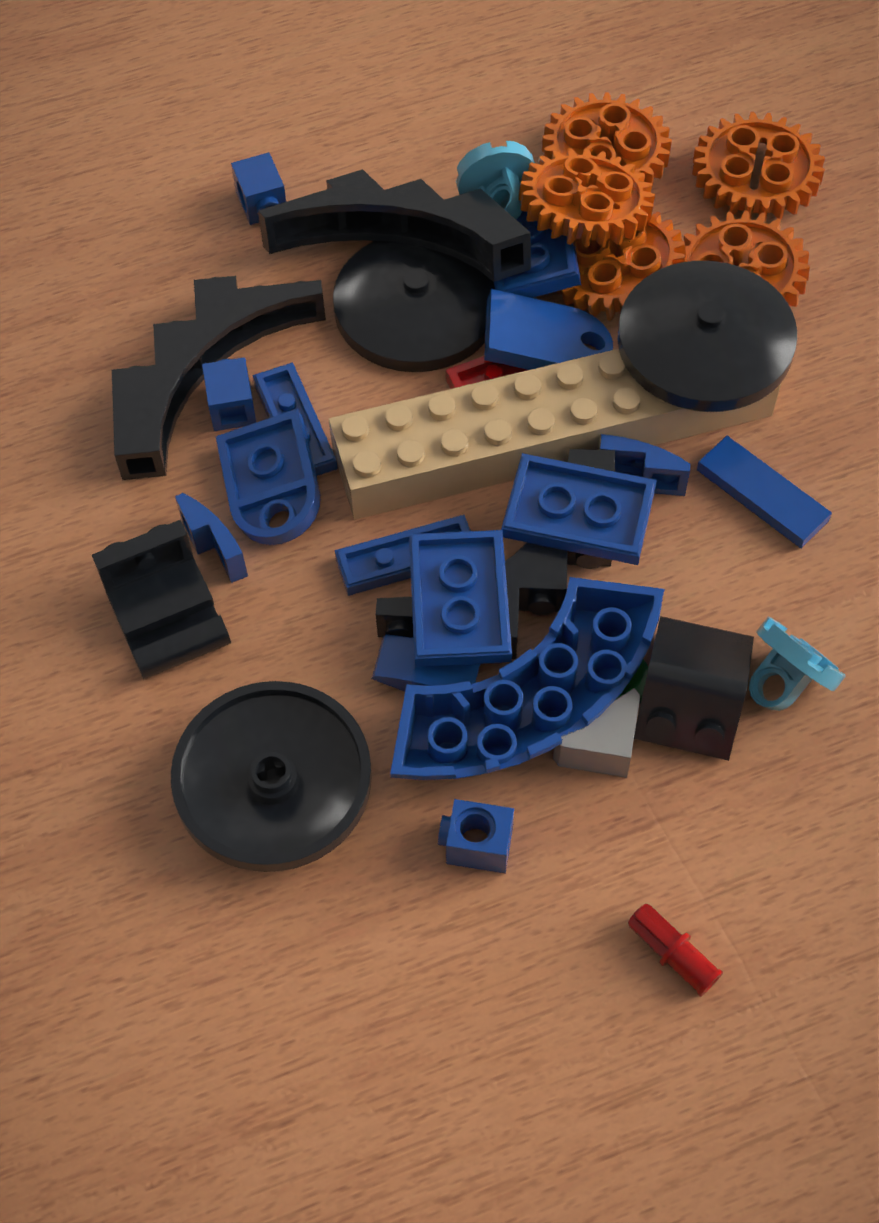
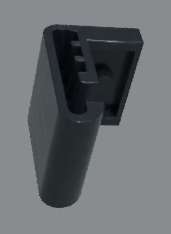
[92,520,231,680]
[634,616,754,761]

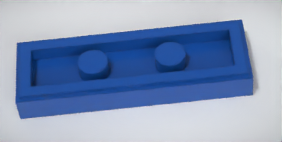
[252,362,338,476]
[697,435,832,548]
[334,515,471,596]

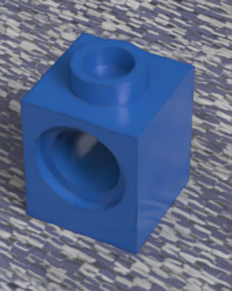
[231,152,286,225]
[202,357,256,431]
[438,799,514,874]

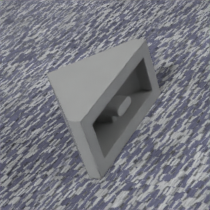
[553,688,640,778]

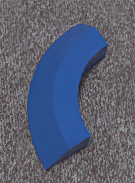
[390,577,665,780]

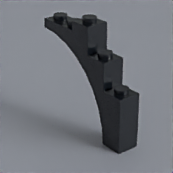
[258,169,531,282]
[112,276,326,480]
[376,449,615,659]

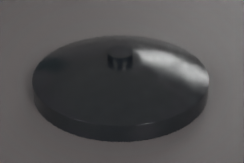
[333,241,495,372]
[618,261,797,412]
[171,681,372,872]

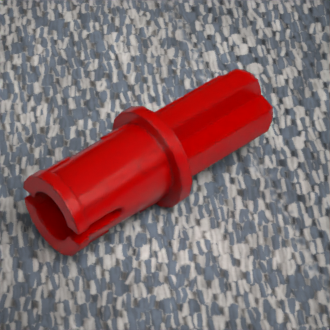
[628,904,723,997]

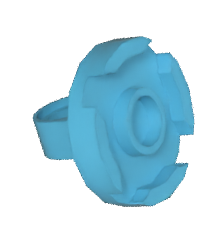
[456,141,535,219]
[749,617,846,711]

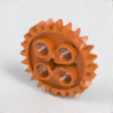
[542,92,672,187]
[692,112,825,221]
[518,148,655,248]
[684,210,810,307]
[556,212,687,321]

